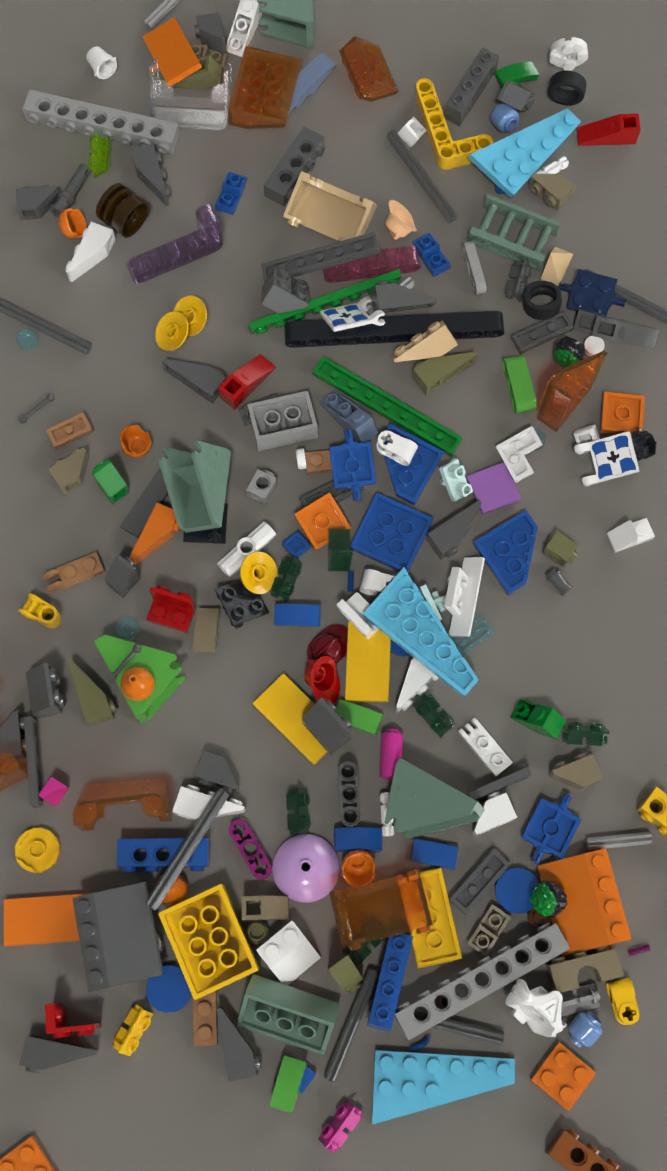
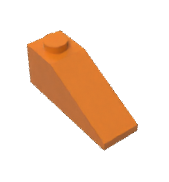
[129,503,180,565]

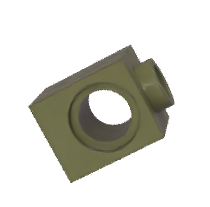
[543,531,578,568]

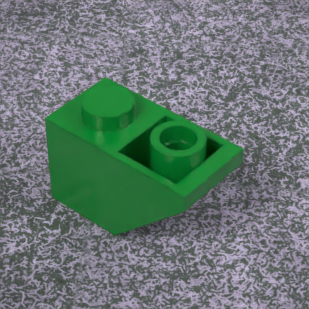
[92,459,129,504]
[510,699,566,739]

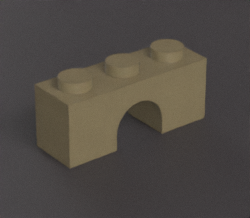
[546,945,624,993]

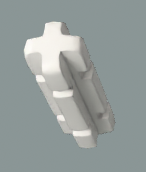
[534,156,569,174]
[380,792,394,837]

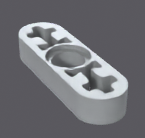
[462,240,486,295]

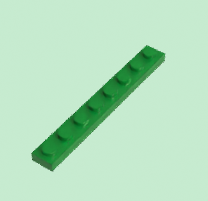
[248,269,402,335]
[312,356,463,457]

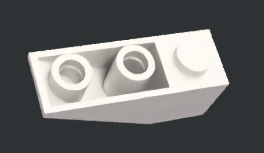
[226,0,265,57]
[66,222,116,282]
[395,658,439,713]
[172,785,246,821]

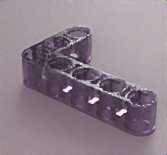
[126,204,223,284]

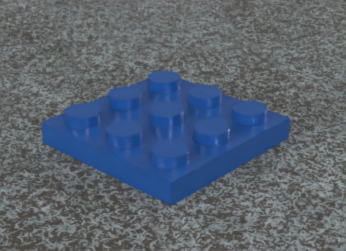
[350,492,434,572]

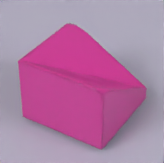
[39,777,69,806]

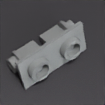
[561,983,600,1017]

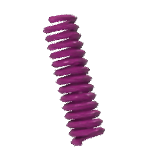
[628,944,651,957]

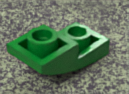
[494,61,540,87]

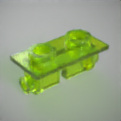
[88,134,110,178]

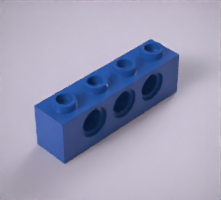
[117,838,210,872]
[367,930,413,1033]

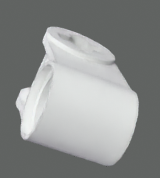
[376,431,418,466]
[359,569,396,596]

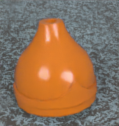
[120,667,155,701]
[154,874,188,907]

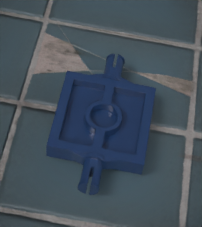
[559,269,626,316]

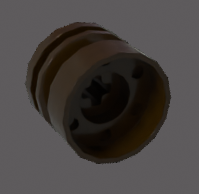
[96,183,149,238]

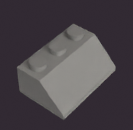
[247,391,318,452]

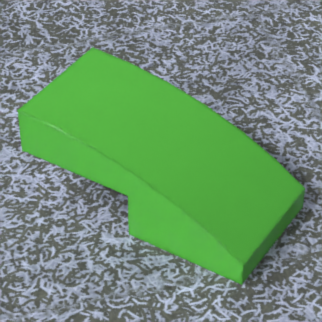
[335,699,384,735]
[270,1055,307,1114]

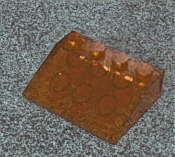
[228,46,302,129]
[537,350,608,432]

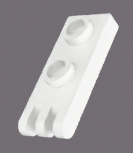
[458,717,513,777]

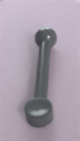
[18,393,54,423]
[107,644,141,683]

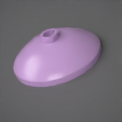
[272,834,340,903]

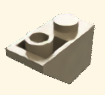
[528,174,576,211]
[48,447,89,495]
[549,753,604,790]
[241,896,289,921]

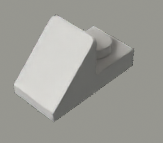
[607,518,655,552]

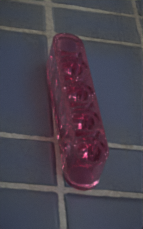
[323,246,421,283]

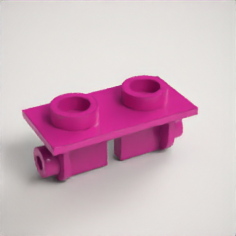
[318,1099,363,1152]

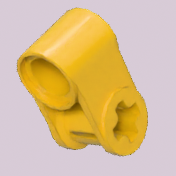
[18,593,62,629]
[606,978,640,1025]

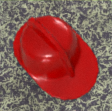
[304,656,341,704]

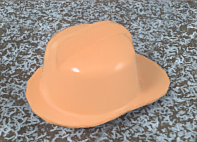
[385,200,417,240]

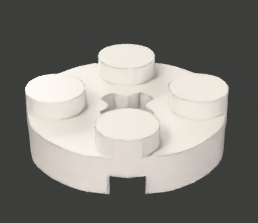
[549,37,588,71]

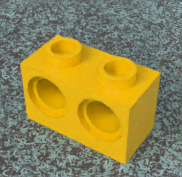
[637,787,667,837]

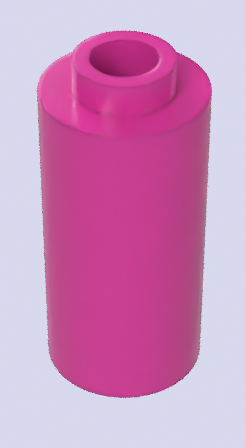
[379,729,403,780]

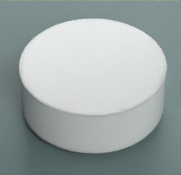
[584,336,605,357]
[295,448,306,470]

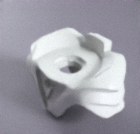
[505,978,567,1037]

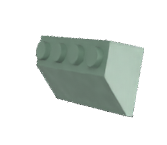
[236,974,340,1055]

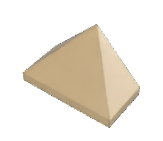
[540,247,573,287]

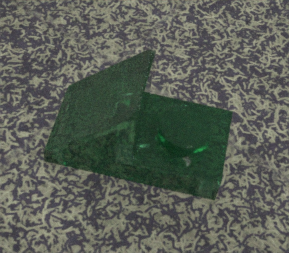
[328,529,353,572]

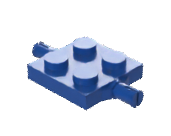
[329,430,376,501]
[521,793,582,865]

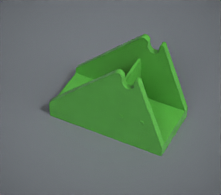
[94,635,186,724]

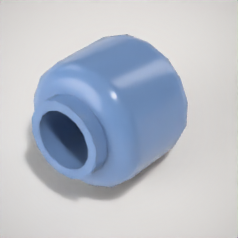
[490,103,519,133]
[568,1011,603,1048]

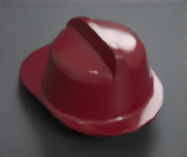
[307,624,348,665]

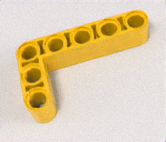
[415,78,493,170]

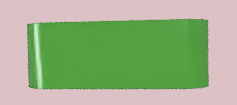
[502,355,537,414]

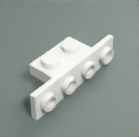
[444,557,485,637]

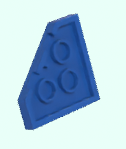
[383,424,444,506]
[473,510,538,595]

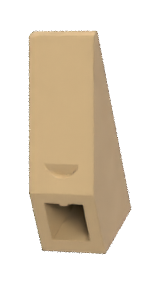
[392,320,458,362]

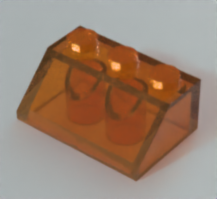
[339,36,399,102]

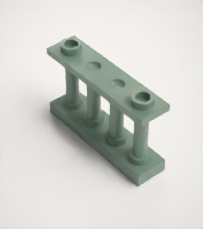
[467,194,561,272]

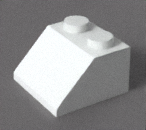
[256,921,321,986]

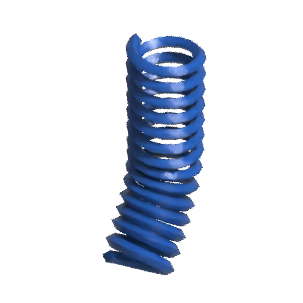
[410,1036,431,1052]

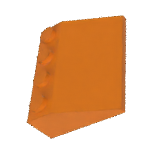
[537,848,632,956]

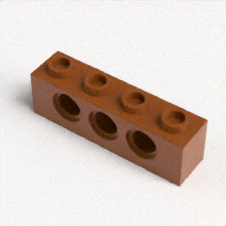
[545,1128,621,1171]

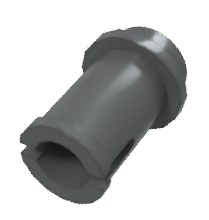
[546,568,573,596]

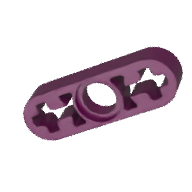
[229,820,272,880]

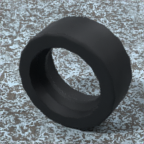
[548,70,587,106]
[523,281,562,320]

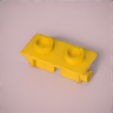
[112,1004,153,1056]

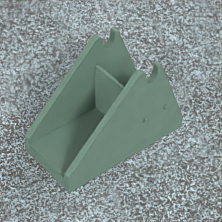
[257,0,314,48]
[158,441,231,533]
[384,758,485,839]

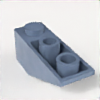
[319,390,378,443]

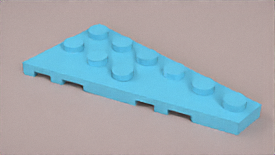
[363,567,479,698]
[372,1050,515,1125]

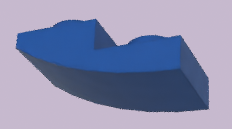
[215,172,247,215]
[412,233,451,277]
[274,604,321,627]
[333,827,383,853]

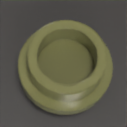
[246,921,269,944]

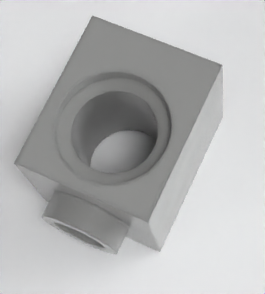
[246,469,277,506]

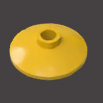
[174,295,207,337]
[155,311,189,351]
[240,552,278,594]

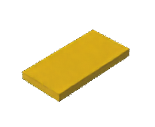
[345,620,391,703]
[252,673,327,765]
[397,868,462,969]

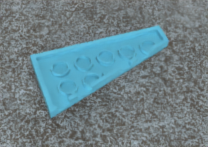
[468,108,581,198]

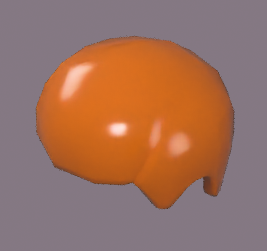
[58,208,87,239]
[119,425,152,458]
[341,849,375,887]

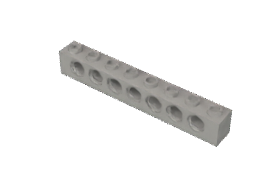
[22,89,180,154]
[394,923,570,1041]

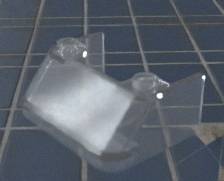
[149,59,231,131]

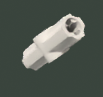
[217,521,276,578]

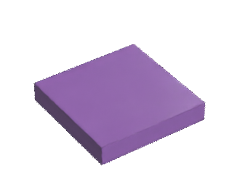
[466,462,521,515]

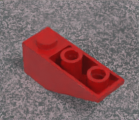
[576,114,641,146]
[218,354,276,410]

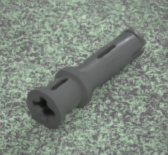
[49,163,91,218]

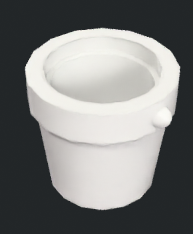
[86,46,117,79]

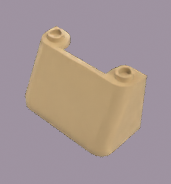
[283,171,378,241]

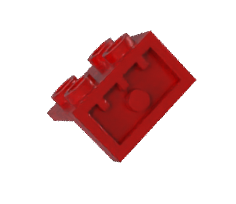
[146,586,196,634]
[45,1003,101,1038]

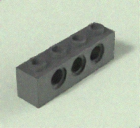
[444,47,499,126]
[264,127,325,207]

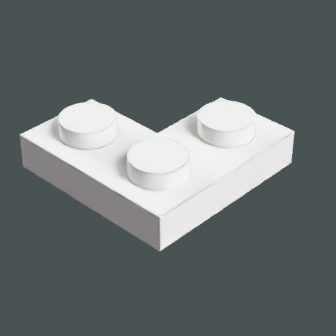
[496,426,543,483]

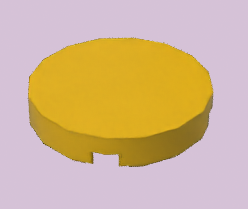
[15,828,60,873]

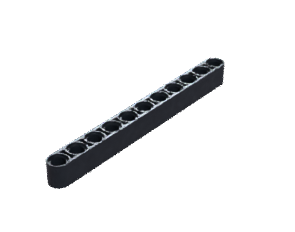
[284,311,505,348]

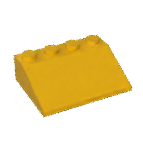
[158,884,260,1001]

